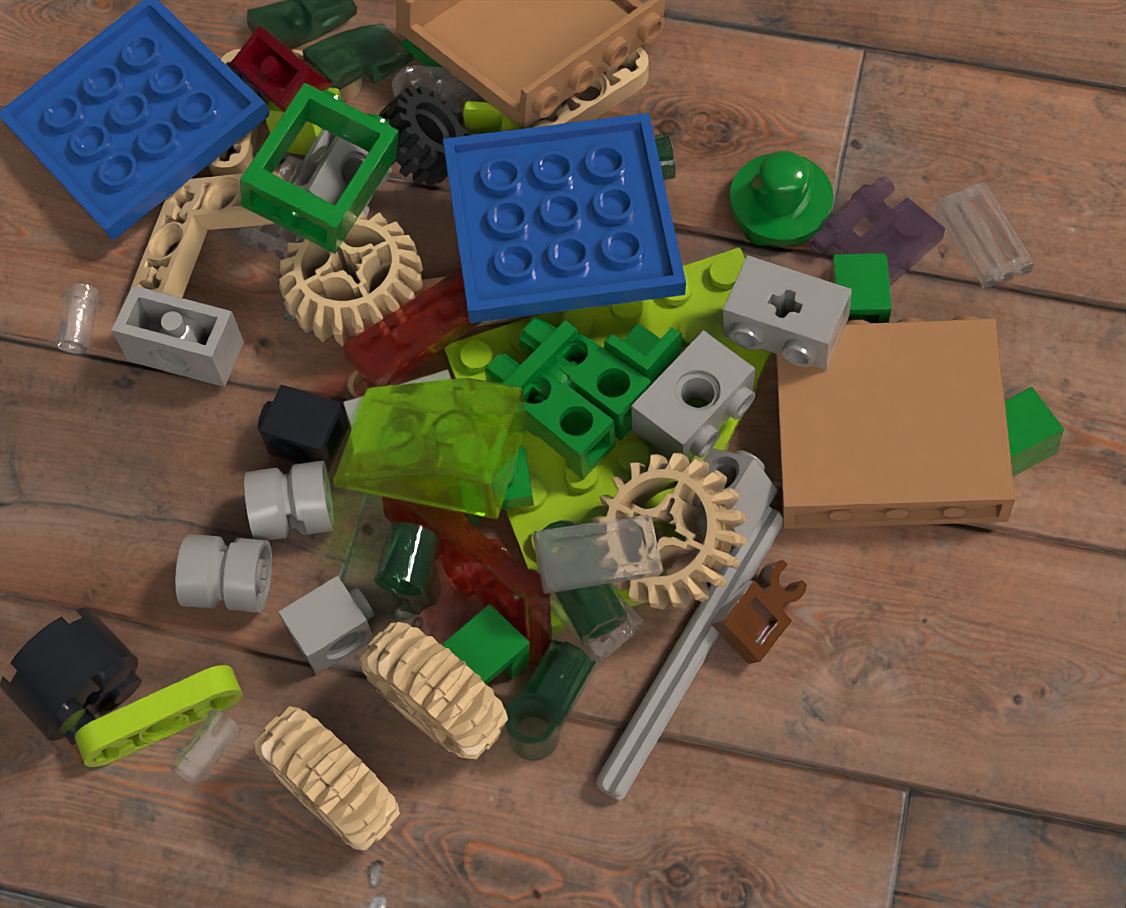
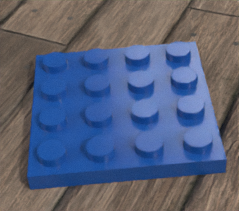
[0,0,270,241]
[443,113,686,323]

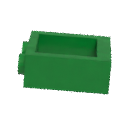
[240,83,399,254]

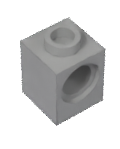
[696,448,778,541]
[278,575,375,675]

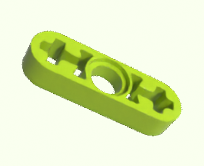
[75,665,243,767]

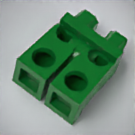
[484,317,652,480]

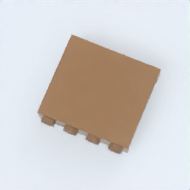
[396,0,666,129]
[775,315,1015,529]

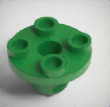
[730,151,833,246]

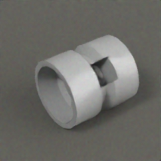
[244,461,335,541]
[175,534,272,613]

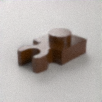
[711,560,807,664]

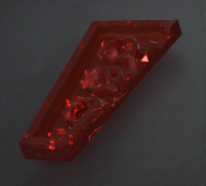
[379,467,553,674]

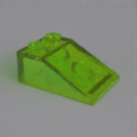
[333,377,527,519]

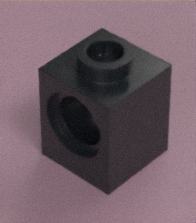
[258,384,349,472]

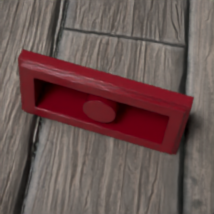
[230,25,332,112]

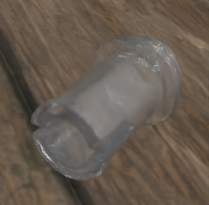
[54,283,103,354]
[170,708,242,787]

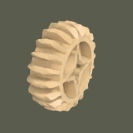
[279,211,423,347]
[591,453,747,610]
[360,622,508,759]
[254,706,400,851]

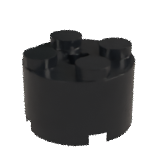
[0,608,142,745]

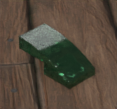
[247,0,357,50]
[302,24,413,90]

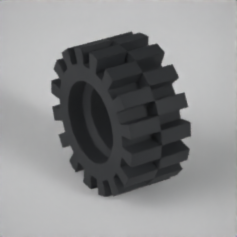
[378,86,471,186]

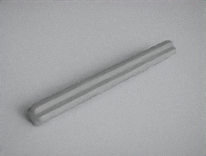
[596,506,784,800]

